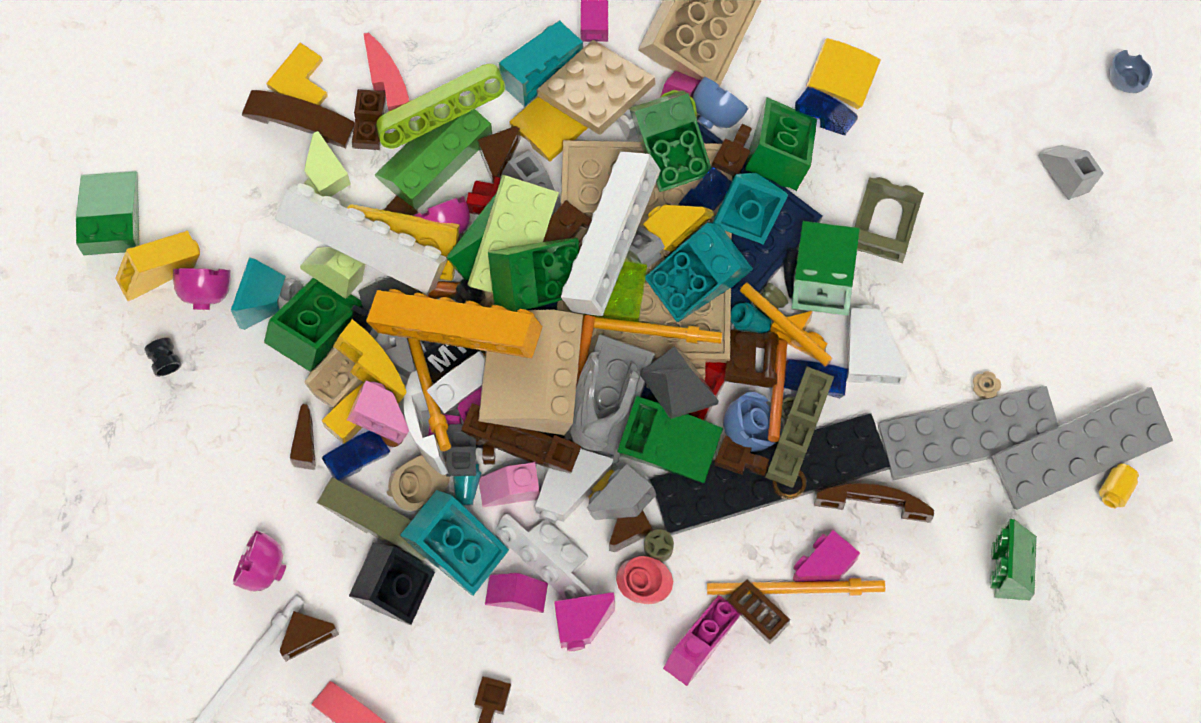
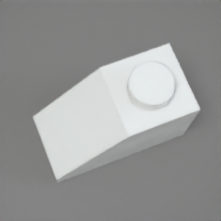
[427,351,485,413]

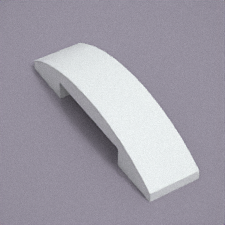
[404,370,448,475]

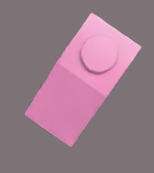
[347,381,409,444]
[479,462,540,507]

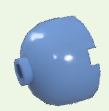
[693,76,749,129]
[723,392,782,452]

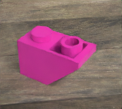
[793,530,860,582]

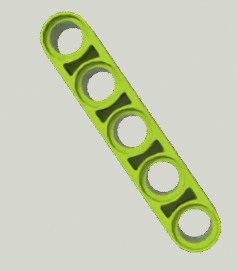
[376,63,505,149]

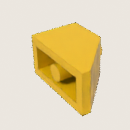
[643,205,714,252]

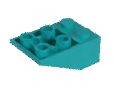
[644,222,753,322]

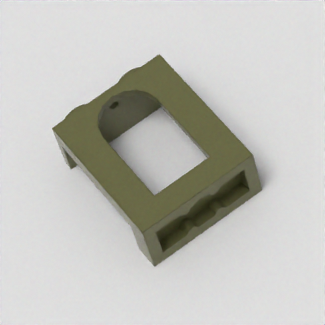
[855,177,924,264]

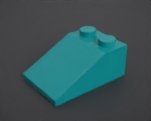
[400,490,509,596]

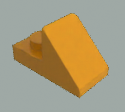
[770,311,828,360]

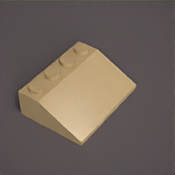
[638,0,761,87]
[478,310,583,435]

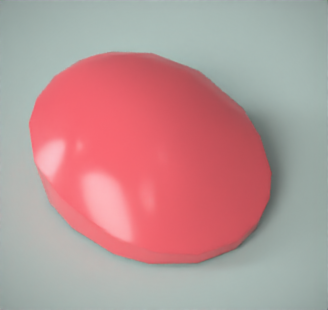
[616,556,673,604]

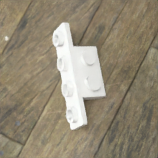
[495,514,591,600]

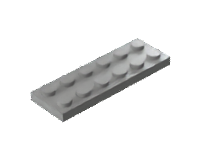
[878,386,1059,480]
[992,387,1173,510]

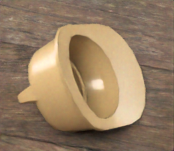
[386,454,450,511]

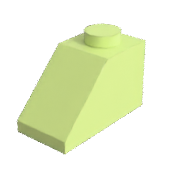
[304,131,351,197]
[300,247,365,299]

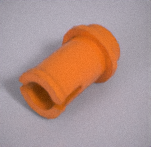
[428,281,459,299]

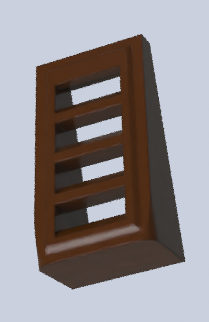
[289,404,316,470]
[726,579,791,644]

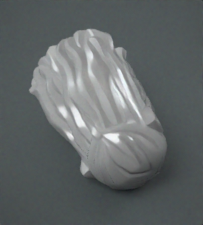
[569,352,639,451]

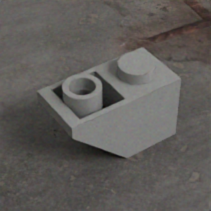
[1038,145,1104,200]
[586,464,657,520]

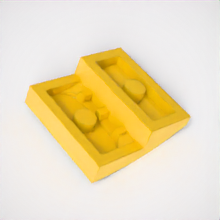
[806,38,881,110]
[509,97,588,162]

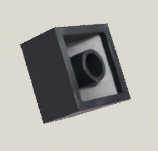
[349,543,435,625]

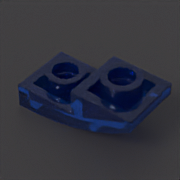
[795,87,858,136]
[677,167,732,211]
[784,359,848,399]
[322,430,391,481]

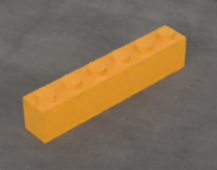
[366,289,543,358]

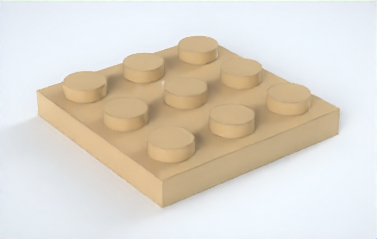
[537,40,656,135]

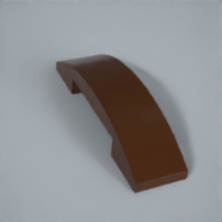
[241,90,355,149]
[461,403,581,474]
[814,483,935,523]

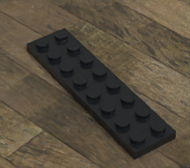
[650,413,890,535]

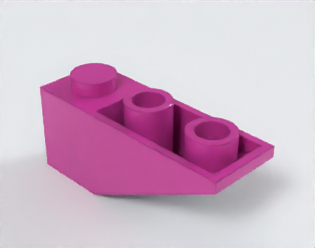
[663,595,740,686]

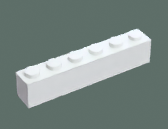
[561,152,661,316]
[275,183,447,294]

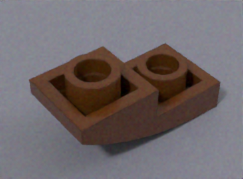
[352,89,386,150]

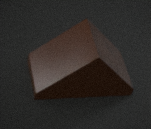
[478,126,521,184]
[609,510,652,552]
[280,611,339,662]

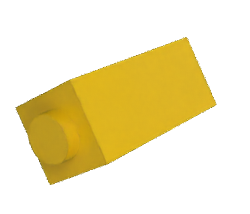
[115,231,200,301]

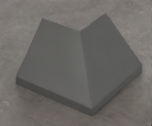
[640,346,719,419]

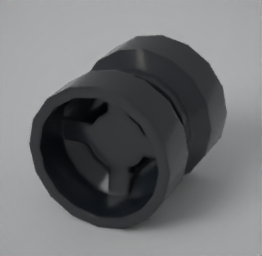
[449,279,485,304]
[144,337,182,377]

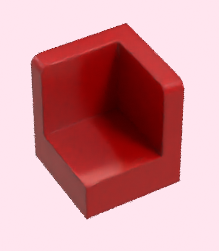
[466,177,501,215]

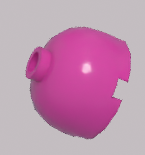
[414,196,470,241]
[173,268,231,310]
[233,530,286,592]

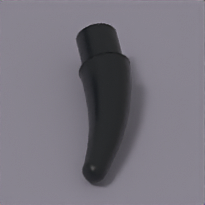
[783,248,799,298]

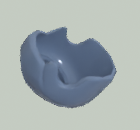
[1109,50,1153,93]

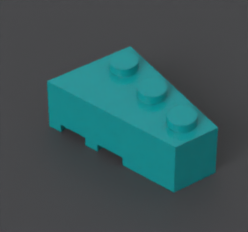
[499,21,583,107]

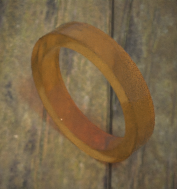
[773,470,806,500]

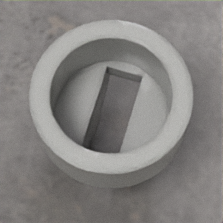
[280,278,303,301]

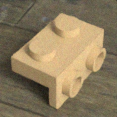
[305,348,363,409]

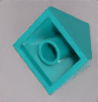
[713,173,788,244]
[231,257,286,330]

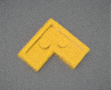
[266,42,328,106]

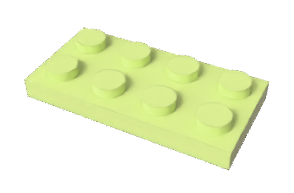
[468,175,559,293]

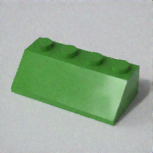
[375,109,493,210]

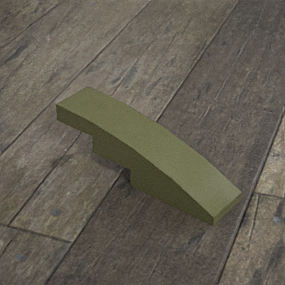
[765,367,834,488]
[316,477,425,562]

